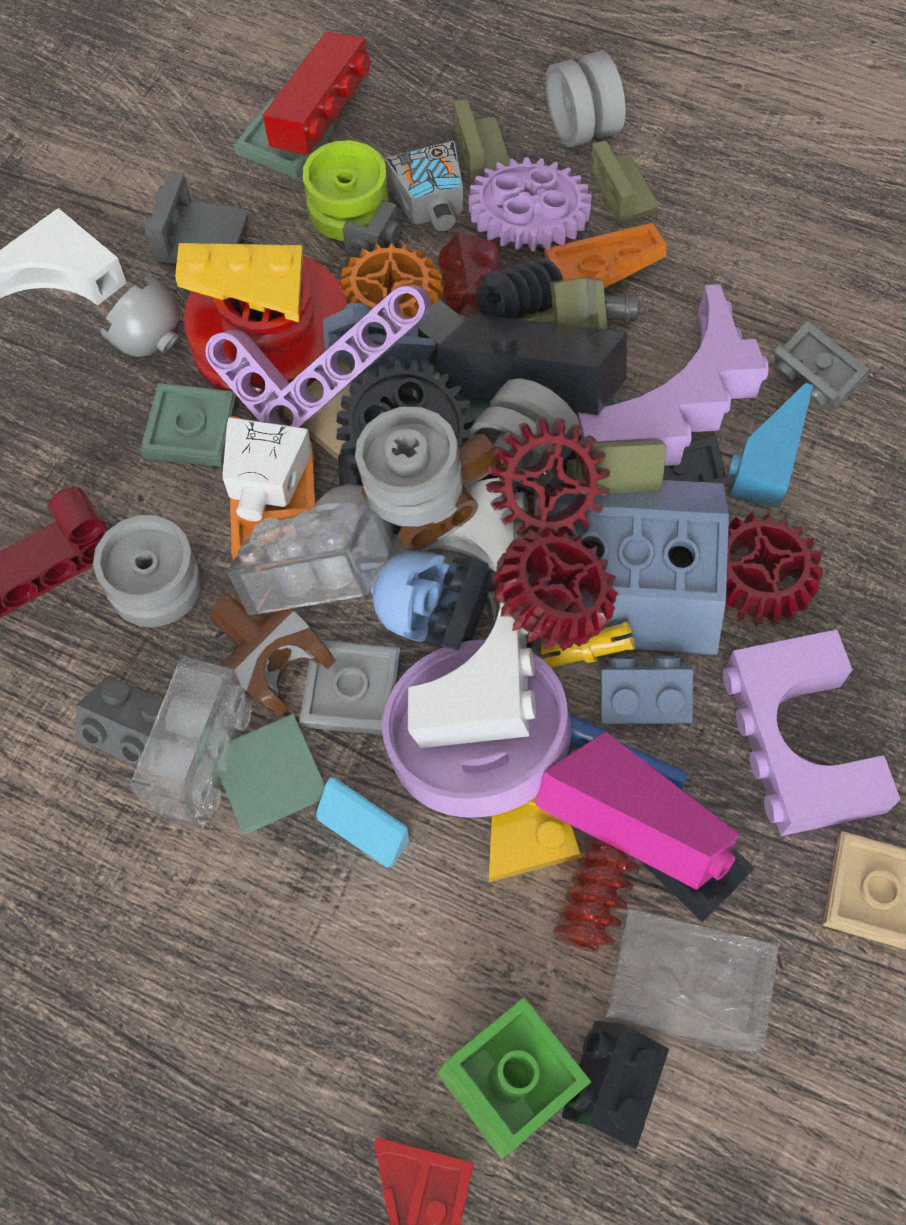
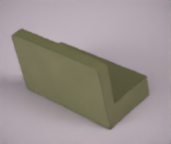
[453,99,510,182]
[589,140,659,224]
[550,276,608,330]
[566,440,667,496]

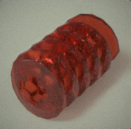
[553,841,640,953]

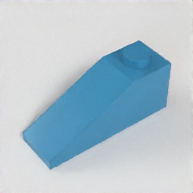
[727,383,813,508]

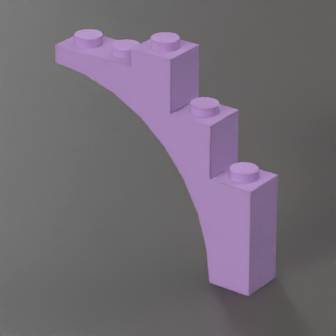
[577,284,768,466]

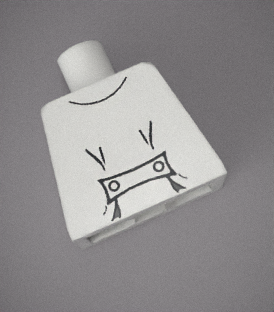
[223,418,312,521]

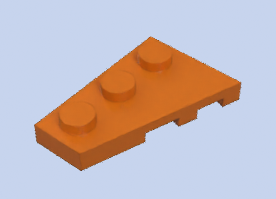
[544,223,667,288]

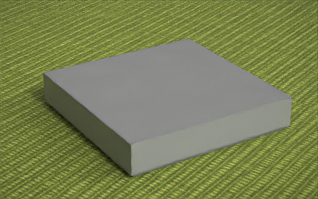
[299,640,401,735]

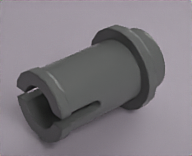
[605,291,637,323]

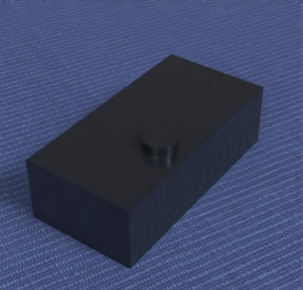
[437,314,627,415]

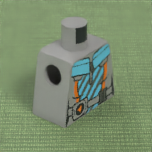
[386,141,463,231]

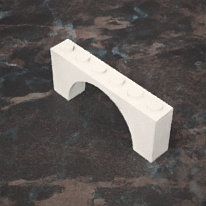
[0,208,127,305]
[408,477,537,748]

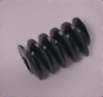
[476,258,564,319]

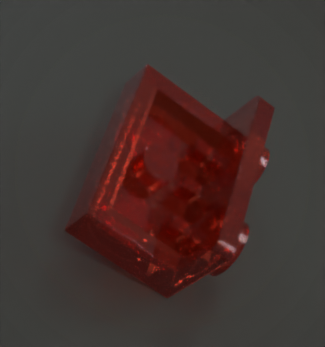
[438,231,502,314]

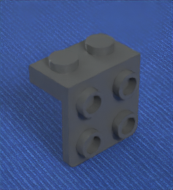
[145,171,248,264]

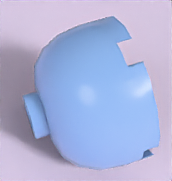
[371,550,450,642]

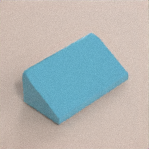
[316,777,410,868]

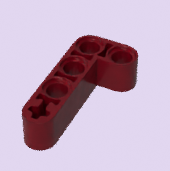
[0,486,108,618]

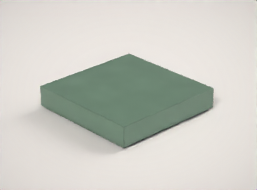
[234,97,334,179]
[140,383,239,467]
[209,714,325,835]

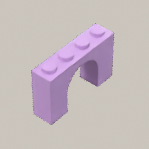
[723,629,901,836]

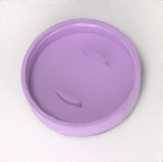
[382,640,571,818]

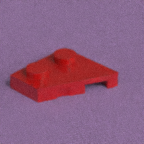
[374,1137,474,1225]

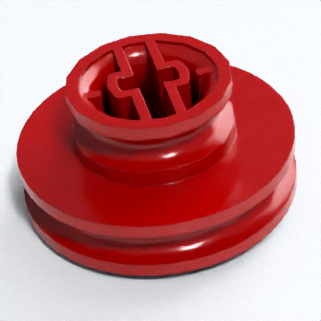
[184,255,347,400]

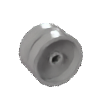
[545,50,626,147]
[469,378,581,490]
[355,407,463,526]
[93,515,202,627]

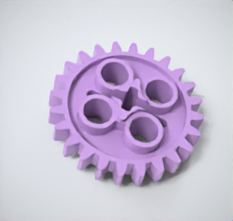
[468,157,592,251]

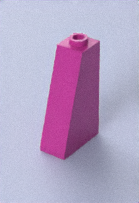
[535,732,739,890]

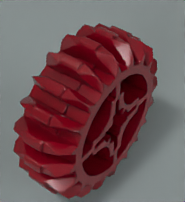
[486,418,610,537]
[724,512,823,626]
[492,527,618,651]

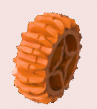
[339,242,443,317]

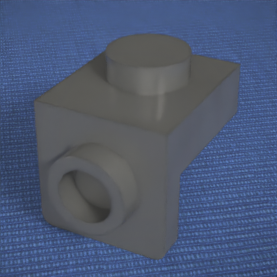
[343,200,401,258]

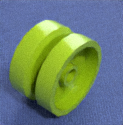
[303,140,388,241]

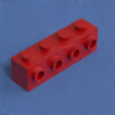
[263,31,370,155]

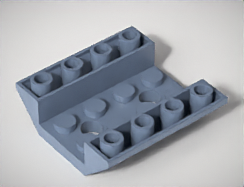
[541,476,729,656]

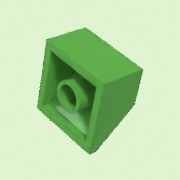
[437,997,591,1159]

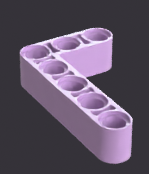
[205,284,431,428]

